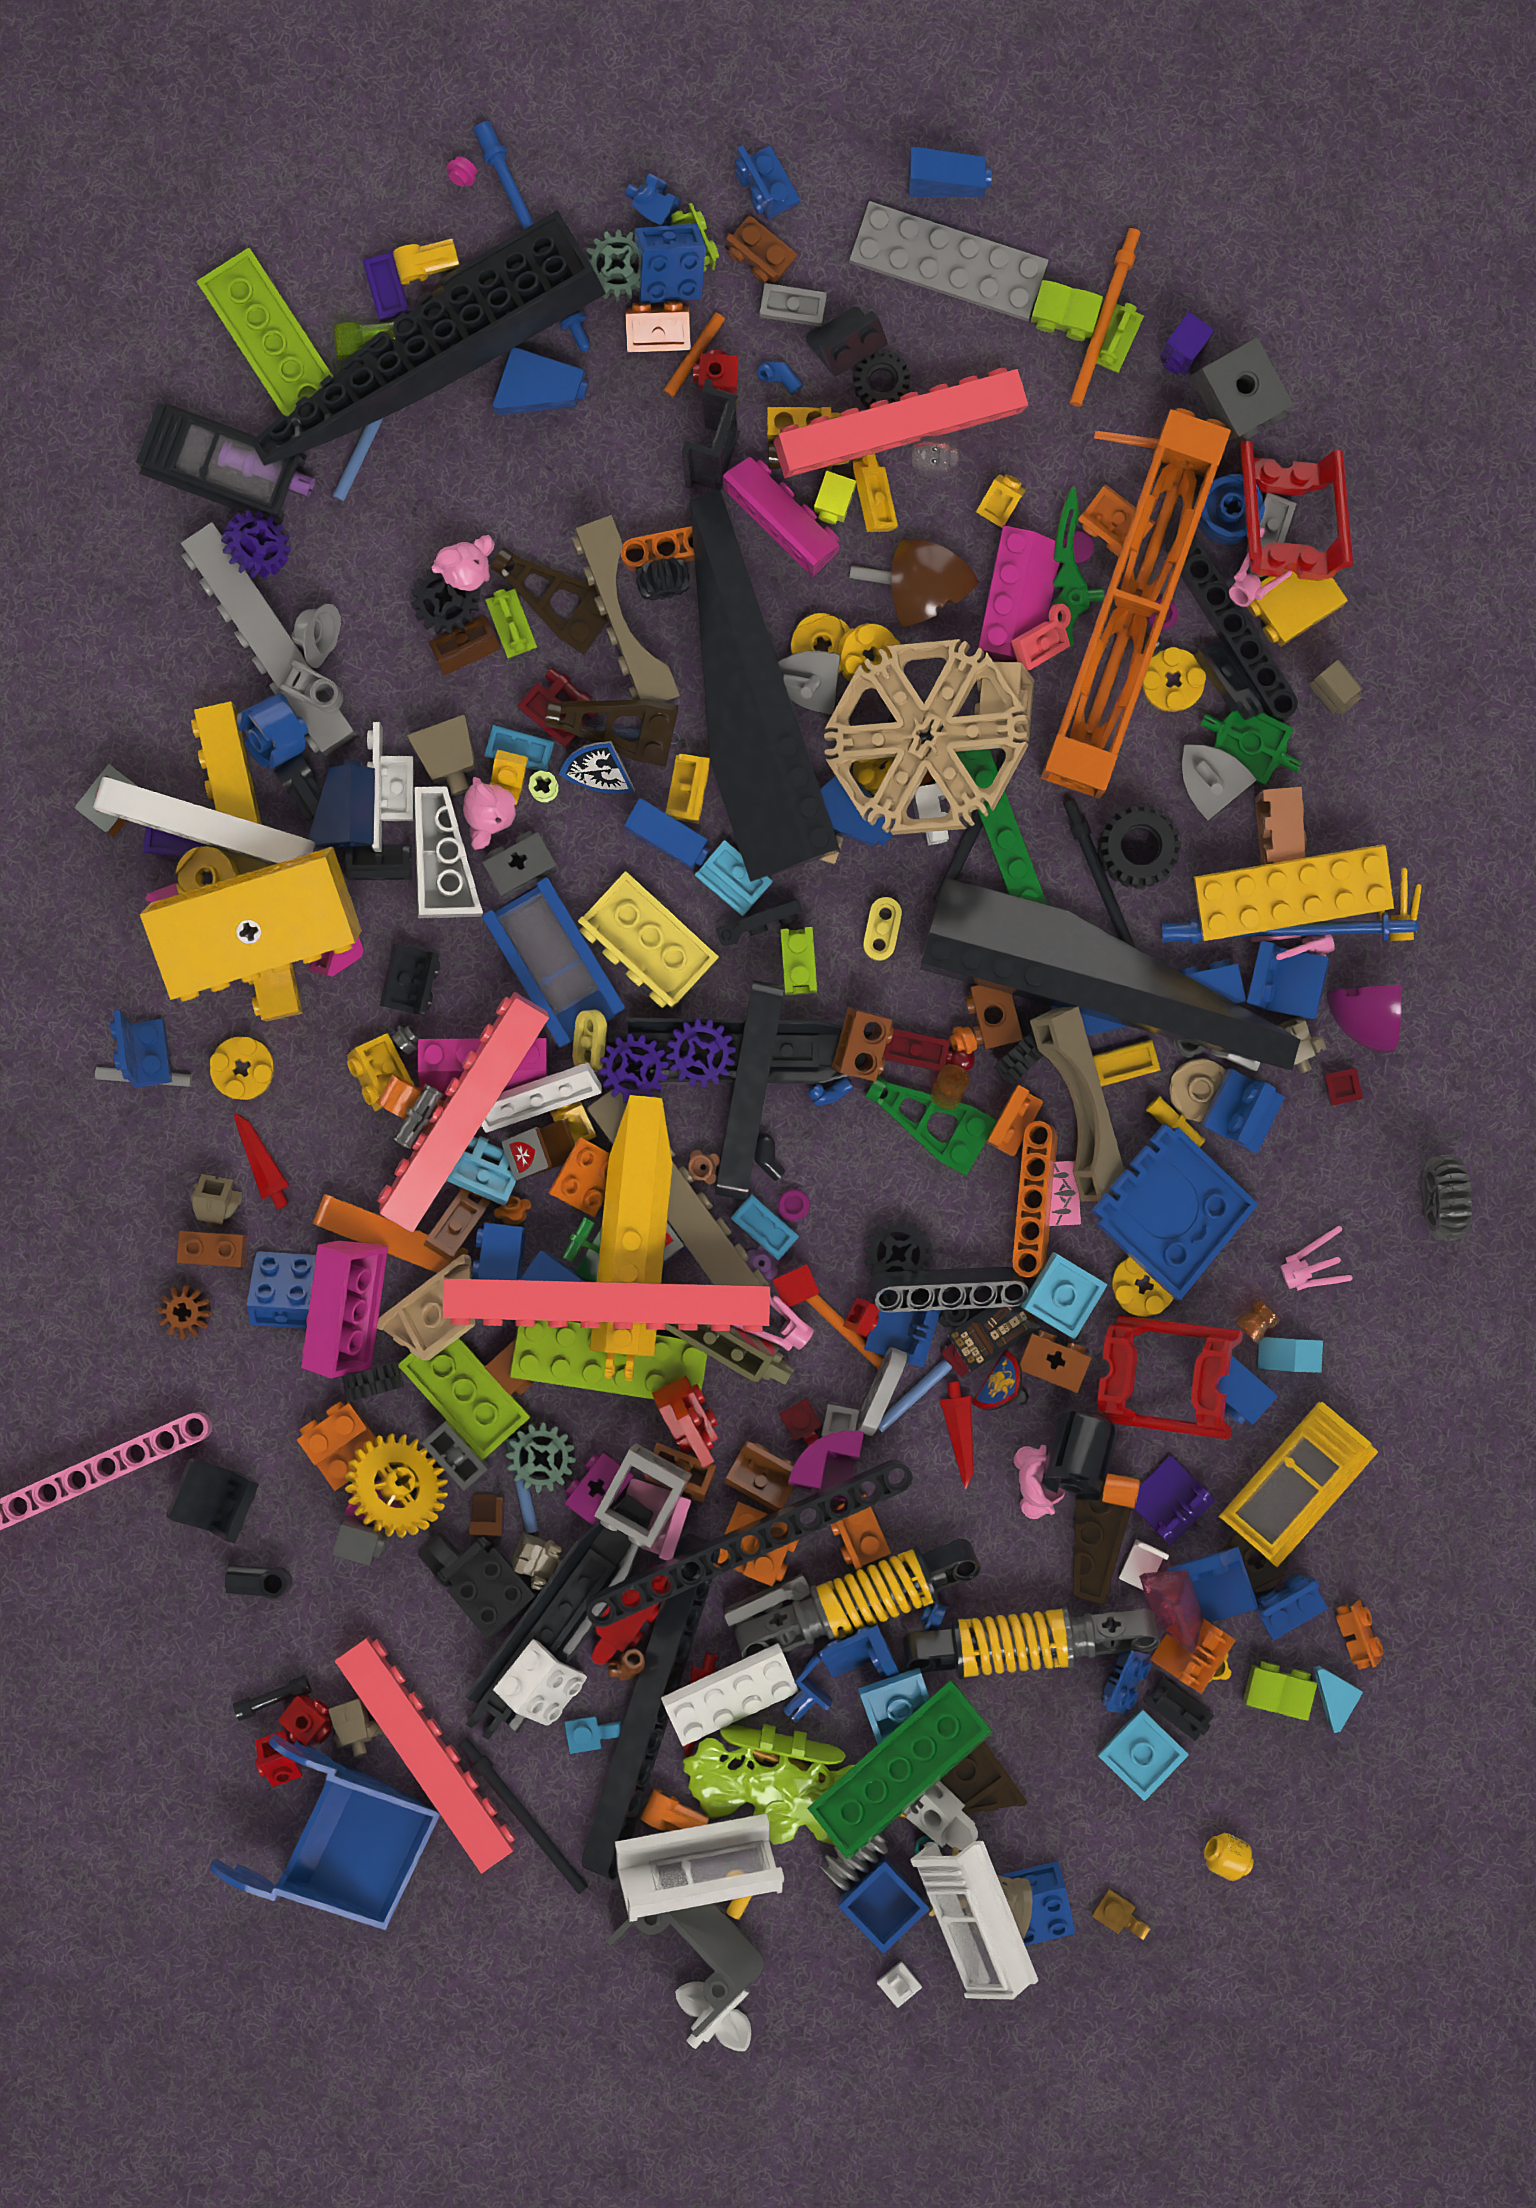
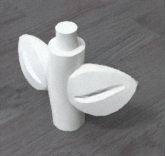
[675,1981,751,2051]

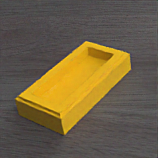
[1093,1040,1161,1087]

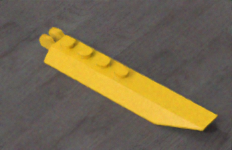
[590,1095,673,1381]

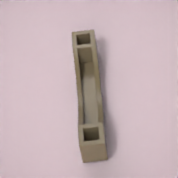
[571,515,680,702]
[1030,1006,1125,1201]

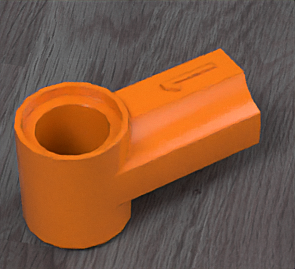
[1102,1473,1140,1509]
[640,1788,709,1831]

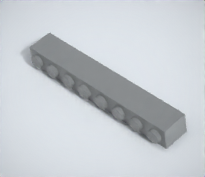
[181,522,357,757]

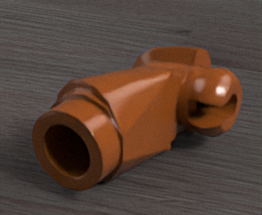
[608,1649,645,1681]

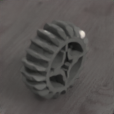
[1421,1154,1473,1242]

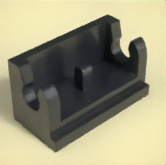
[345,844,412,880]

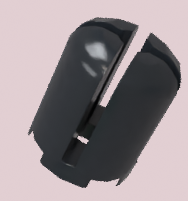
[1041,1410,1118,1501]

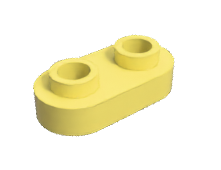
[863,897,902,961]
[572,1010,607,1072]

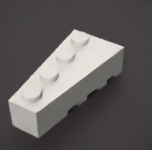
[414,787,483,918]

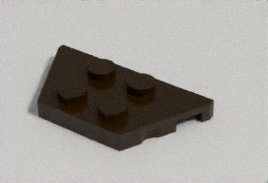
[939,1741,1028,1815]

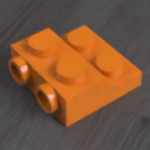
[297,1401,376,1491]
[718,1501,799,1587]

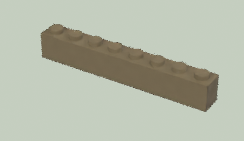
[587,1088,769,1286]

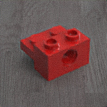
[652,1376,719,1467]

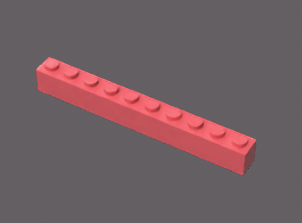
[443,1279,770,1332]

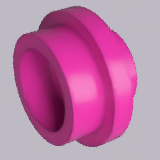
[446,157,477,186]

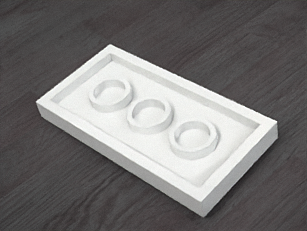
[661,1643,799,1746]

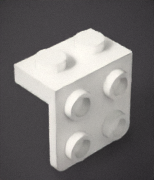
[493,1639,587,1726]

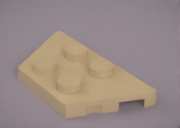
[377,1254,475,1361]

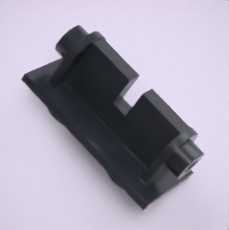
[1144,1677,1214,1741]

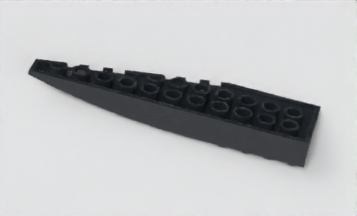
[251,210,606,466]
[690,490,841,882]
[920,878,1301,1071]

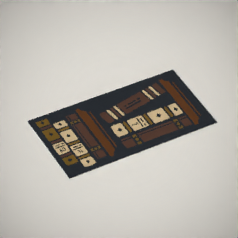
[947,1305,1040,1372]

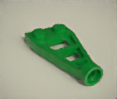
[865,1075,997,1176]

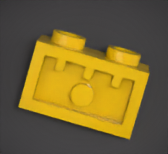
[347,1033,414,1111]

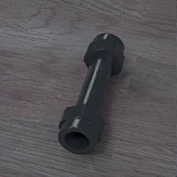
[233,1675,312,1721]

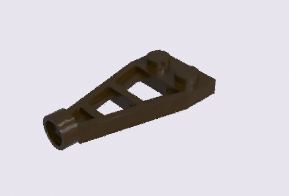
[490,547,620,656]
[545,699,679,767]

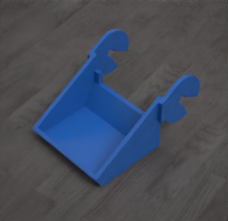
[210,1735,440,1930]

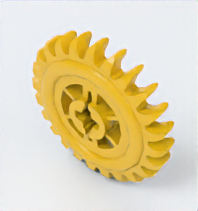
[345,1433,448,1538]

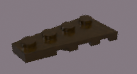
[1073,1473,1132,1605]

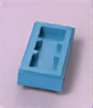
[484,725,555,772]
[731,1194,799,1260]

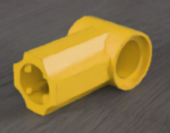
[393,239,460,285]

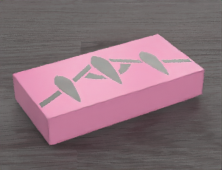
[1049,1161,1081,1226]

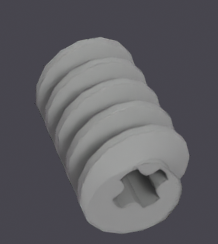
[820,1833,888,1891]

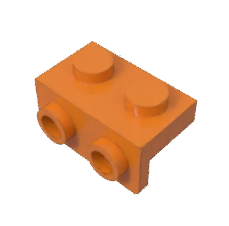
[1078,484,1155,557]

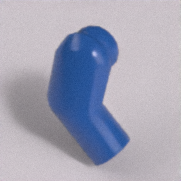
[757,361,803,395]
[808,1077,854,1107]

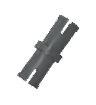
[393,1083,444,1149]

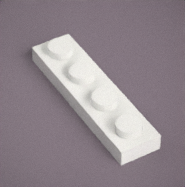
[481,1063,602,1133]

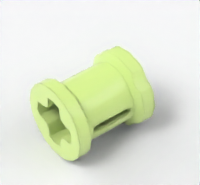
[529,771,558,802]

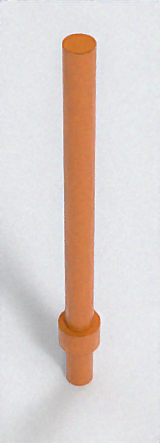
[1070,228,1141,407]

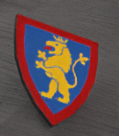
[972,1350,1029,1411]

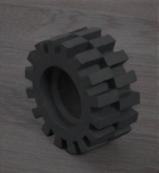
[853,350,911,409]
[993,1031,1044,1086]
[341,1362,404,1402]

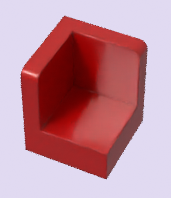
[772,1264,819,1307]

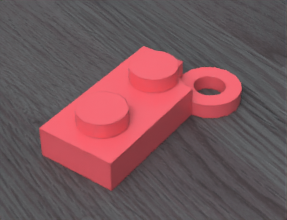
[1011,604,1071,671]

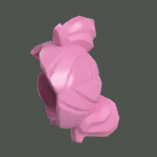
[432,535,495,591]
[463,777,516,850]
[1014,1445,1065,1519]

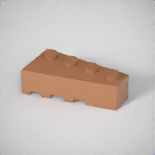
[1255,787,1307,865]

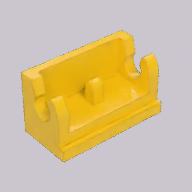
[665,754,710,824]

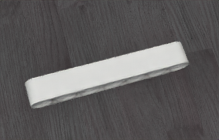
[92,777,315,865]

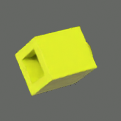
[814,471,856,524]

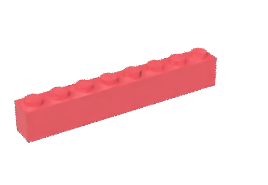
[773,368,1028,478]
[377,992,549,1233]
[335,1635,516,1874]

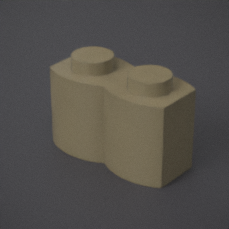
[1308,659,1363,715]

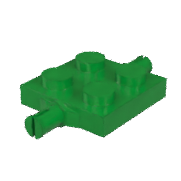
[1200,711,1303,787]

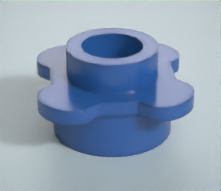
[920,1603,947,1631]

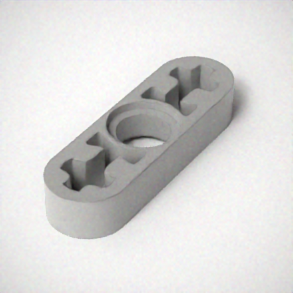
[855,1347,907,1436]

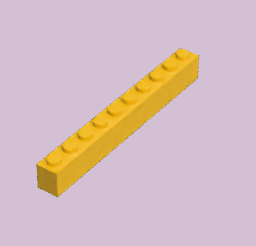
[191,701,303,1021]

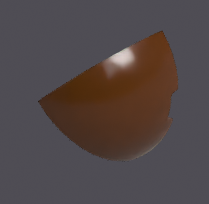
[891,539,979,628]

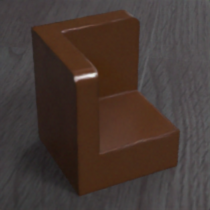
[469,1494,505,1536]

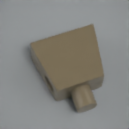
[407,715,476,796]

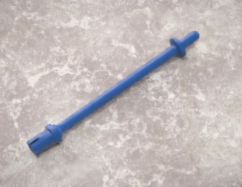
[473,121,590,352]
[1162,912,1420,944]

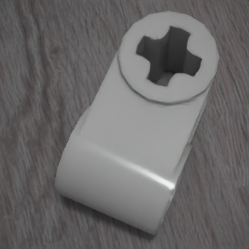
[278,660,344,713]

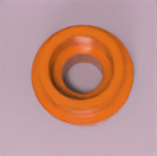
[950,1026,977,1054]

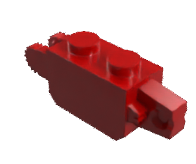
[591,1563,668,1666]

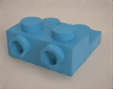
[858,1668,930,1744]

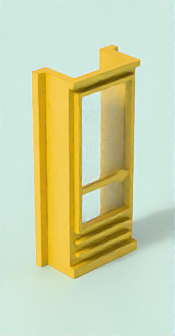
[1218,1402,1378,1568]

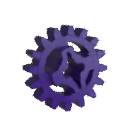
[221,510,291,579]
[666,1017,736,1088]
[599,1034,669,1103]

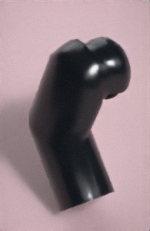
[754,1133,786,1181]

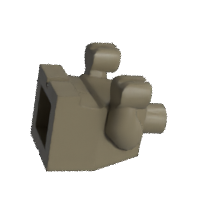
[1276,1016,1327,1073]
[191,1174,242,1228]
[511,1532,562,1591]
[328,1699,384,1757]

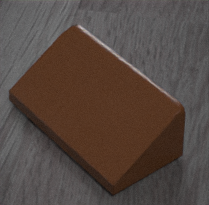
[428,615,501,676]

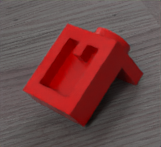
[843,1298,880,1338]

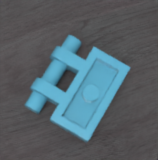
[446,1136,516,1206]

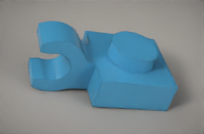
[565,1715,622,1754]

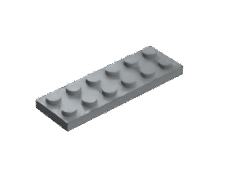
[849,201,1048,321]

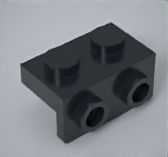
[379,944,440,1016]

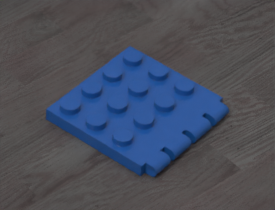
[1091,1124,1258,1300]

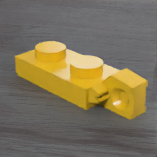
[853,454,898,532]

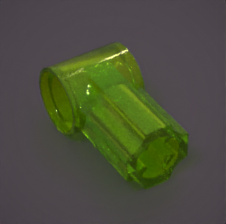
[333,322,395,361]

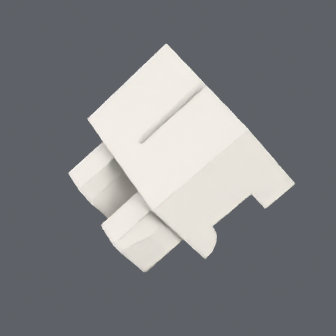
[912,783,949,846]

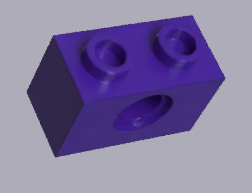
[1160,312,1214,376]

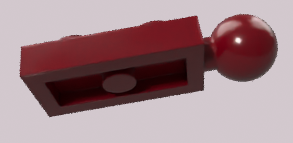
[883,1029,975,1073]

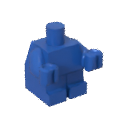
[625,173,682,226]

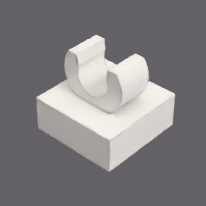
[877,1961,922,2008]

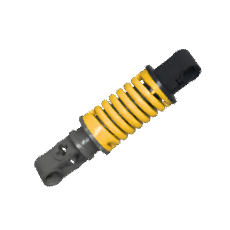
[735,1539,981,1659]
[903,1607,1160,1680]

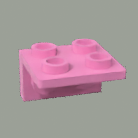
[625,1478,692,1561]

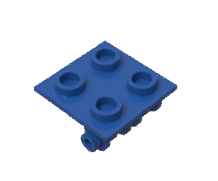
[864,1290,941,1368]
[1101,1650,1151,1713]

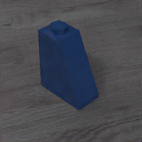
[308,760,375,849]

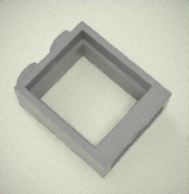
[594,1443,692,1548]

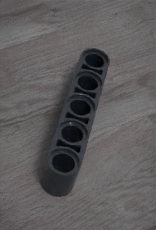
[868,1266,1028,1313]

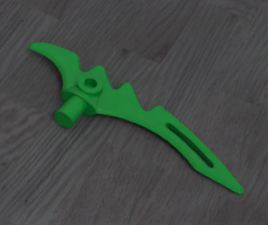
[1053,487,1105,647]

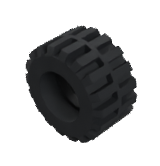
[1098,805,1181,889]

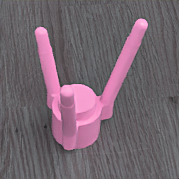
[1229,528,1292,607]
[1251,935,1335,960]
[1280,1226,1353,1291]
[732,1295,814,1351]

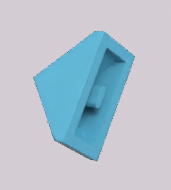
[1257,1337,1323,1372]
[1313,1666,1363,1733]

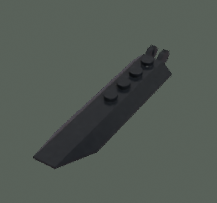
[604,1018,873,1084]
[465,1494,653,1740]

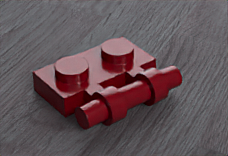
[517,667,597,749]

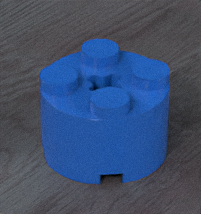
[1198,474,1265,545]
[237,693,308,769]

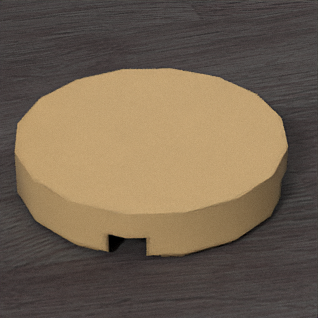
[1169,1058,1226,1122]

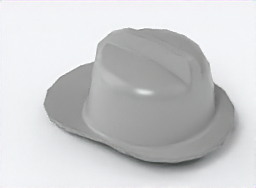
[292,604,341,668]

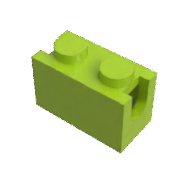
[780,927,817,995]

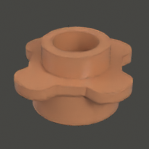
[688,1150,721,1184]

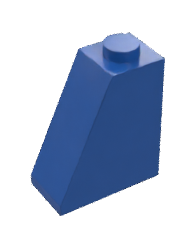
[908,147,992,197]
[492,347,589,415]
[820,775,895,848]
[624,798,710,870]

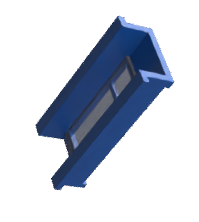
[481,877,626,1047]

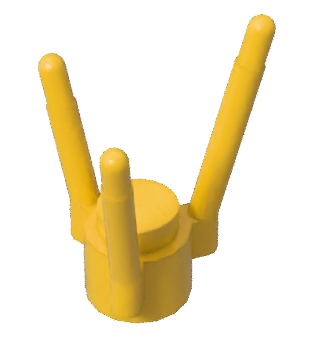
[1378,868,1422,941]

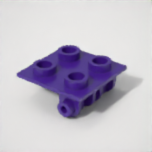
[1135,1455,1216,1546]

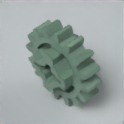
[586,229,641,301]
[506,1423,576,1493]

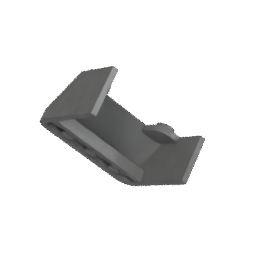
[606,1876,765,2037]

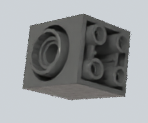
[1189,337,1294,444]

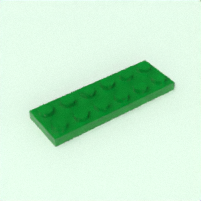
[807,1680,994,1859]

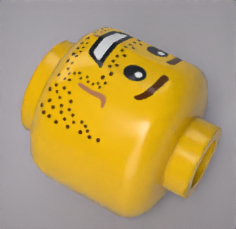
[1204,1833,1254,1881]

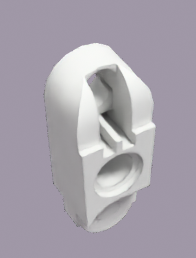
[903,1781,978,1850]

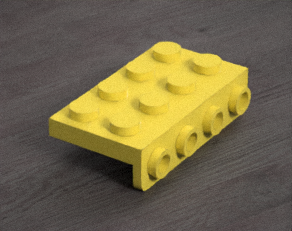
[578,871,719,1009]

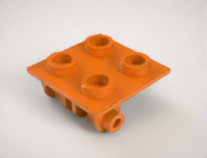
[548,1137,610,1218]
[1150,1606,1236,1694]

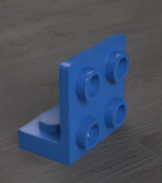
[734,145,801,221]
[635,223,706,304]
[1247,941,1330,1020]
[110,1009,172,1088]
[247,1251,315,1329]
[1167,1547,1258,1622]
[1255,1573,1329,1641]
[819,1625,901,1678]
[1000,1861,1075,1946]

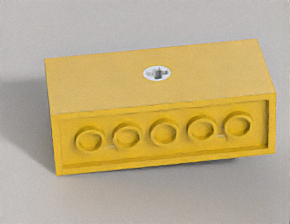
[140,846,362,1002]

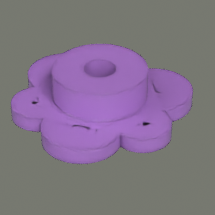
[746,1246,779,1279]

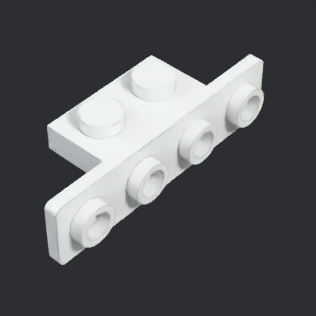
[367,722,414,852]

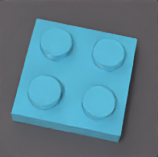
[1020,1252,1107,1339]
[1097,1708,1189,1801]

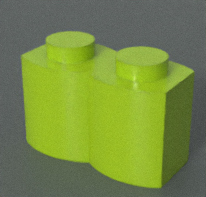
[1031,280,1103,341]
[1242,1661,1318,1721]

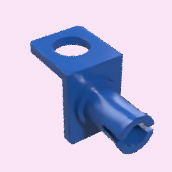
[783,1649,833,1723]

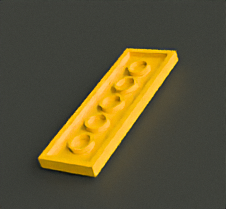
[1193,844,1394,941]

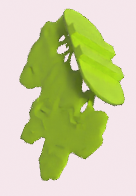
[683,1724,855,1846]

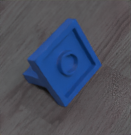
[1200,1068,1285,1154]

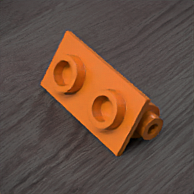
[1335,1599,1383,1669]

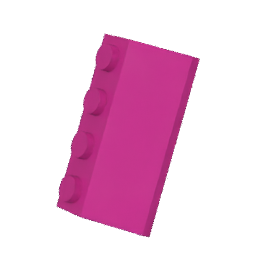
[723,457,840,578]
[977,525,1060,668]
[418,1038,549,1102]
[301,1241,388,1378]

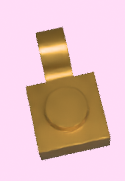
[1091,1888,1150,1940]

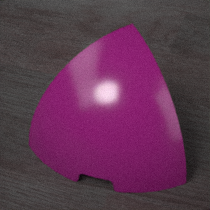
[1327,985,1401,1052]
[788,1431,864,1502]

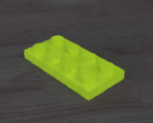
[398,1337,531,1460]

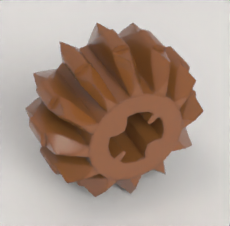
[157,1285,213,1339]

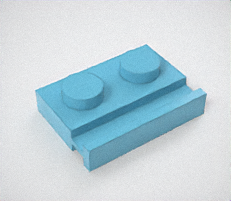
[695,840,773,917]

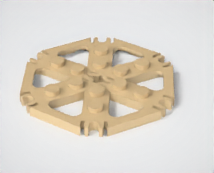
[824,639,1029,835]

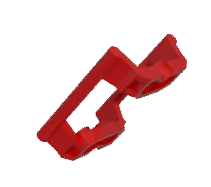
[1240,441,1353,581]
[1098,1315,1243,1440]

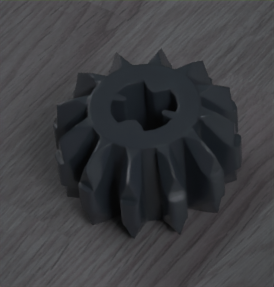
[636,557,690,601]

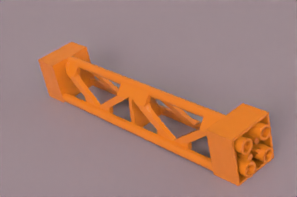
[1040,408,1231,799]

